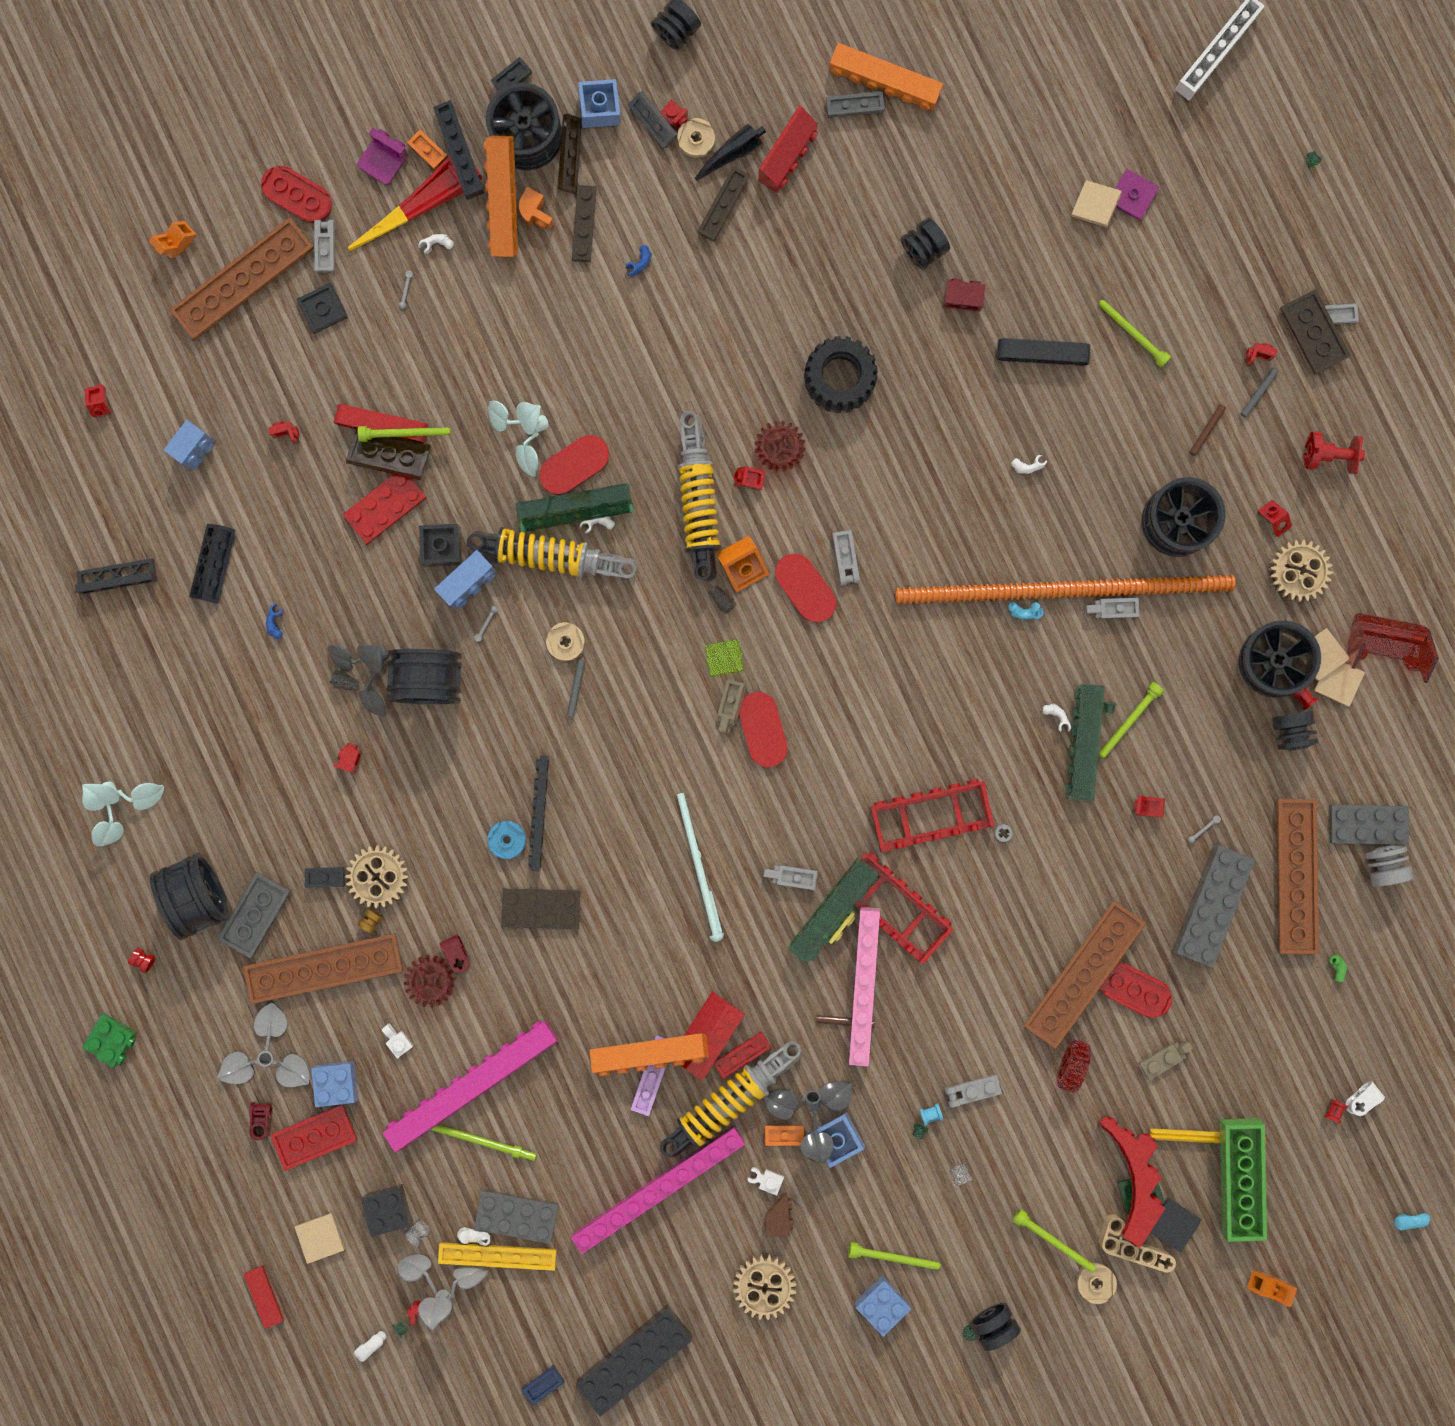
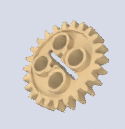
[1269,540,1333,602]
[345,845,409,908]
[733,1254,796,1320]

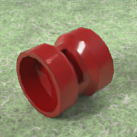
[128,947,156,973]

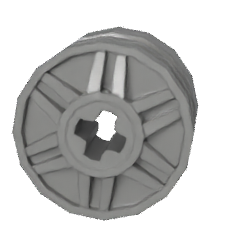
[1365,845,1414,887]

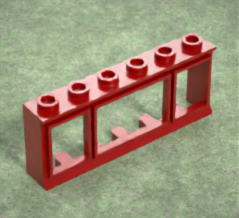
[870,779,995,852]
[834,852,953,964]

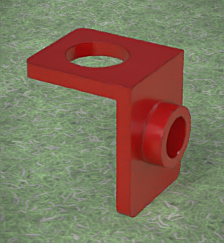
[1258,500,1292,537]

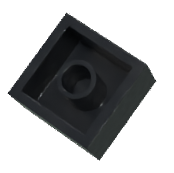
[419,524,462,567]
[361,1184,413,1237]

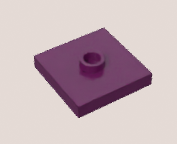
[1115,169,1159,221]

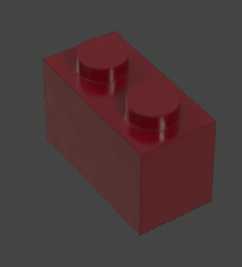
[943,278,985,312]

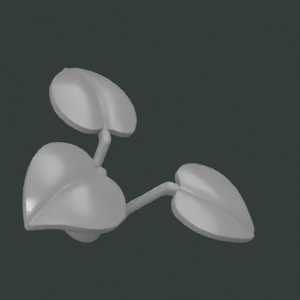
[217,1003,310,1087]
[398,1254,489,1331]

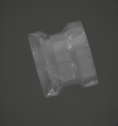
[949,1163,972,1185]

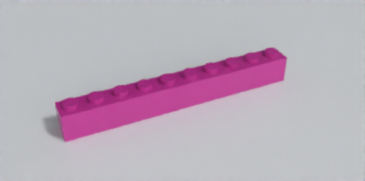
[383,1021,559,1152]
[571,1125,745,1254]

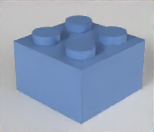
[578,79,620,128]
[164,420,215,470]
[311,1061,358,1107]
[811,1112,866,1168]
[854,1275,911,1337]

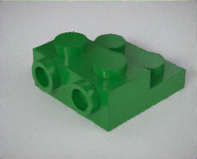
[82,1013,137,1068]

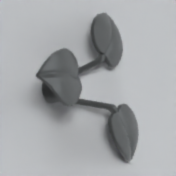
[328,644,389,716]
[763,1082,852,1163]

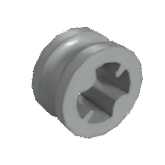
[994,824,1013,842]

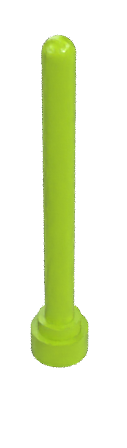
[1099,300,1172,368]
[358,426,451,442]
[1099,682,1165,758]
[1012,1209,1096,1272]
[848,1242,941,1270]

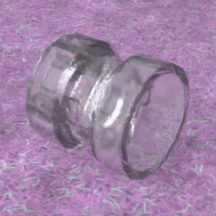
[404,1218,431,1246]

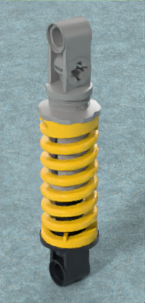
[678,411,721,582]
[467,527,637,578]
[660,1042,803,1158]

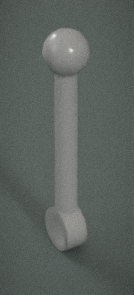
[399,271,413,309]
[474,606,498,642]
[1188,816,1221,844]

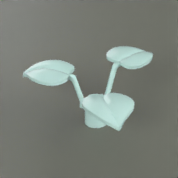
[488,401,548,477]
[82,782,164,847]

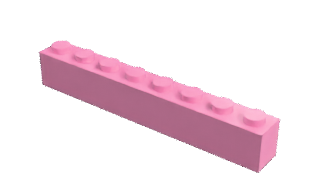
[849,907,880,1066]

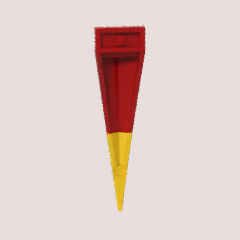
[348,156,483,251]

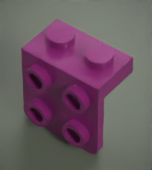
[357,128,408,185]

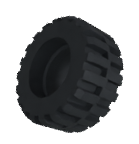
[804,336,878,413]

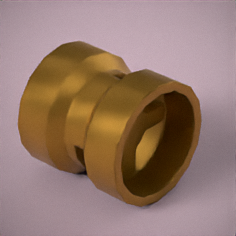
[357,908,384,934]

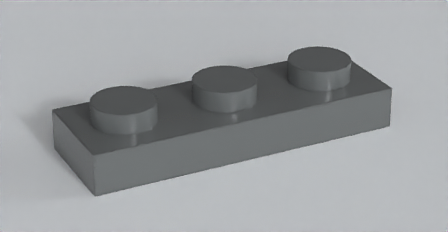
[628,91,678,148]
[826,91,884,118]

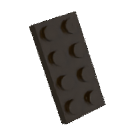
[1280,289,1351,375]
[346,428,431,480]
[502,888,581,929]

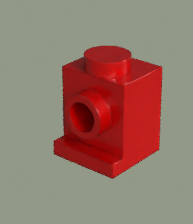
[333,742,362,773]

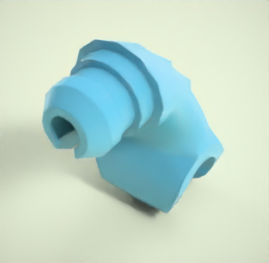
[1008,602,1044,619]
[1394,1213,1430,1230]

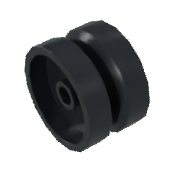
[970,1303,1021,1351]

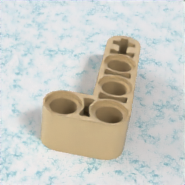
[1099,1214,1176,1273]

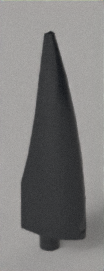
[695,124,766,181]

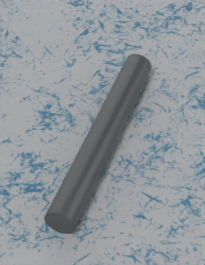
[1240,368,1279,418]
[567,660,585,717]

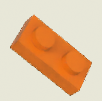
[407,130,448,170]
[765,1125,804,1146]

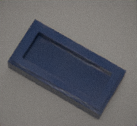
[521,1365,565,1406]

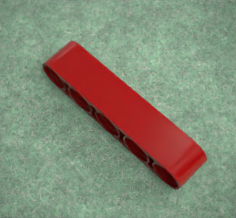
[333,404,428,443]

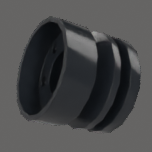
[651,0,701,51]
[900,218,950,270]
[1272,711,1319,751]

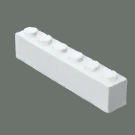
[1175,0,1265,101]

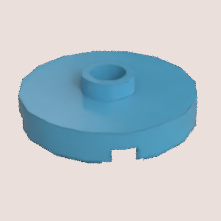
[487,821,526,859]

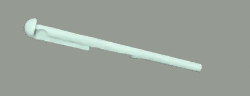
[677,793,724,942]

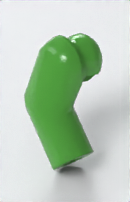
[1329,954,1347,983]

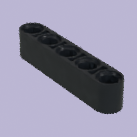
[997,338,1091,366]

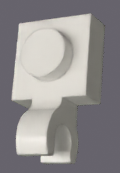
[381,1023,413,1058]

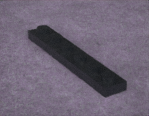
[433,100,485,200]
[528,755,549,872]

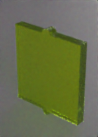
[705,639,744,676]

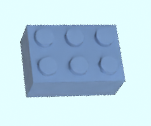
[434,550,497,610]

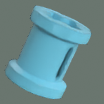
[919,1104,943,1126]

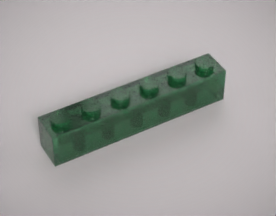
[516,483,634,532]
[1065,684,1104,801]
[788,856,879,964]

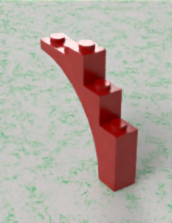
[1097,1116,1166,1248]

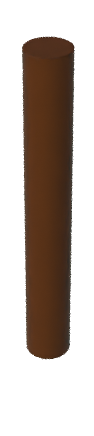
[1189,404,1226,456]
[817,1015,875,1028]

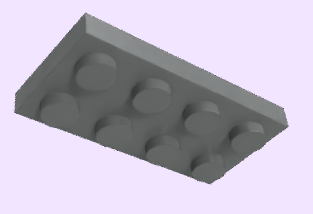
[1330,805,1409,844]
[217,872,291,959]
[474,1189,558,1244]

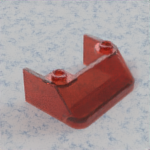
[1347,613,1439,683]

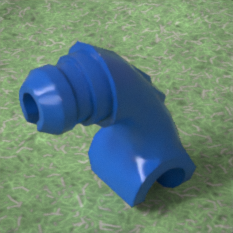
[625,245,652,277]
[266,604,284,639]

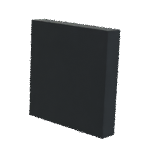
[296,283,348,334]
[1150,1197,1201,1252]

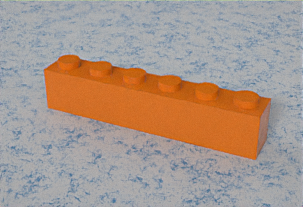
[829,43,943,111]
[483,136,518,257]
[590,1033,709,1077]

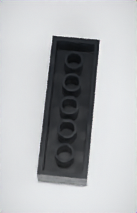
[576,1304,692,1417]

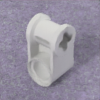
[1345,1081,1385,1116]

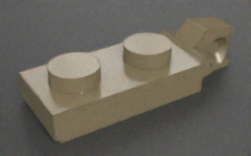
[717,679,747,734]
[1139,1041,1193,1080]

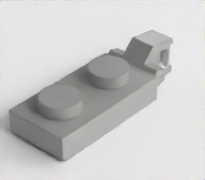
[1085,598,1140,619]
[763,865,818,890]

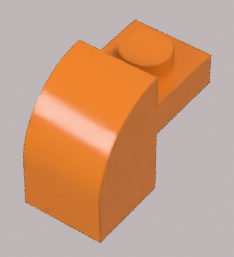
[519,187,554,230]
[149,221,197,258]
[1246,1270,1297,1307]

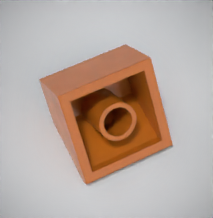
[716,536,769,593]

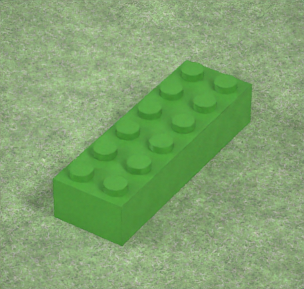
[1220,1118,1267,1242]

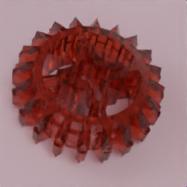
[754,421,806,472]
[404,955,457,1007]
[1057,1040,1091,1093]

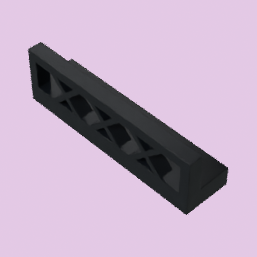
[189,524,236,604]
[75,558,157,595]

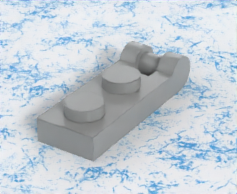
[314,220,336,273]
[832,530,860,586]
[945,1074,1002,1108]

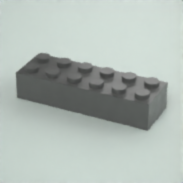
[1171,845,1255,968]

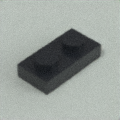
[491,57,532,91]
[305,867,345,888]

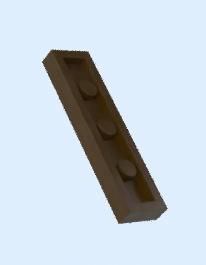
[558,113,582,194]
[697,166,750,242]
[572,185,597,262]

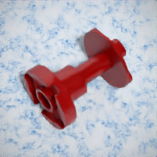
[1303,431,1365,475]

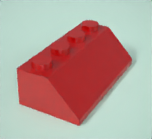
[758,105,818,193]
[681,991,745,1080]

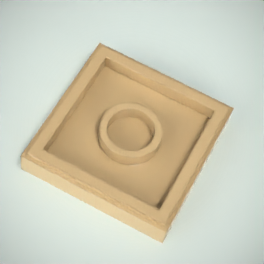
[1071,180,1122,227]
[1299,628,1350,681]
[1313,663,1365,707]
[295,1212,345,1264]

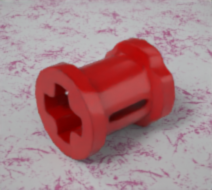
[1292,687,1318,710]
[1324,1099,1348,1124]

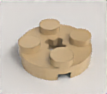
[677,118,715,158]
[546,622,585,661]
[1076,1263,1117,1304]

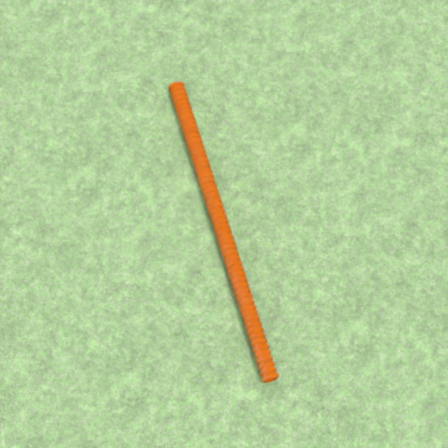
[895,574,1236,605]

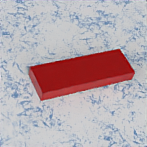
[713,1031,772,1079]
[244,1265,284,1329]

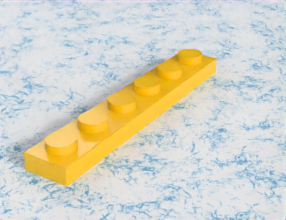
[438,1242,557,1271]

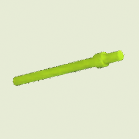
[431,1124,537,1161]

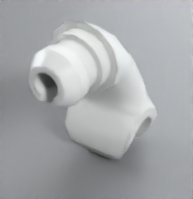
[418,234,454,254]
[1011,455,1047,474]
[580,515,615,534]
[1043,703,1071,733]
[457,1227,490,1246]
[354,1331,386,1362]

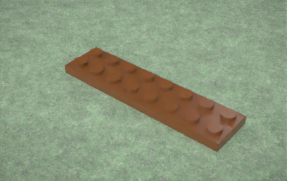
[169,217,314,341]
[1276,799,1319,954]
[1024,901,1146,1049]
[243,933,404,1004]

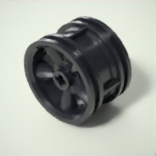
[486,83,562,171]
[1141,477,1226,557]
[1238,620,1321,698]
[386,649,462,705]
[150,852,230,940]

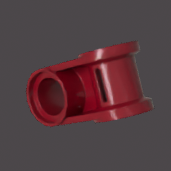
[440,934,470,973]
[249,1102,273,1141]

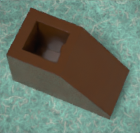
[765,1193,793,1237]

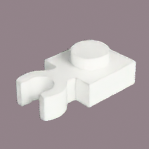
[747,1167,784,1196]

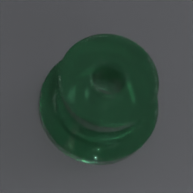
[1305,151,1322,167]
[1102,702,1117,713]
[912,1123,928,1139]
[392,1321,408,1338]
[962,1325,978,1341]

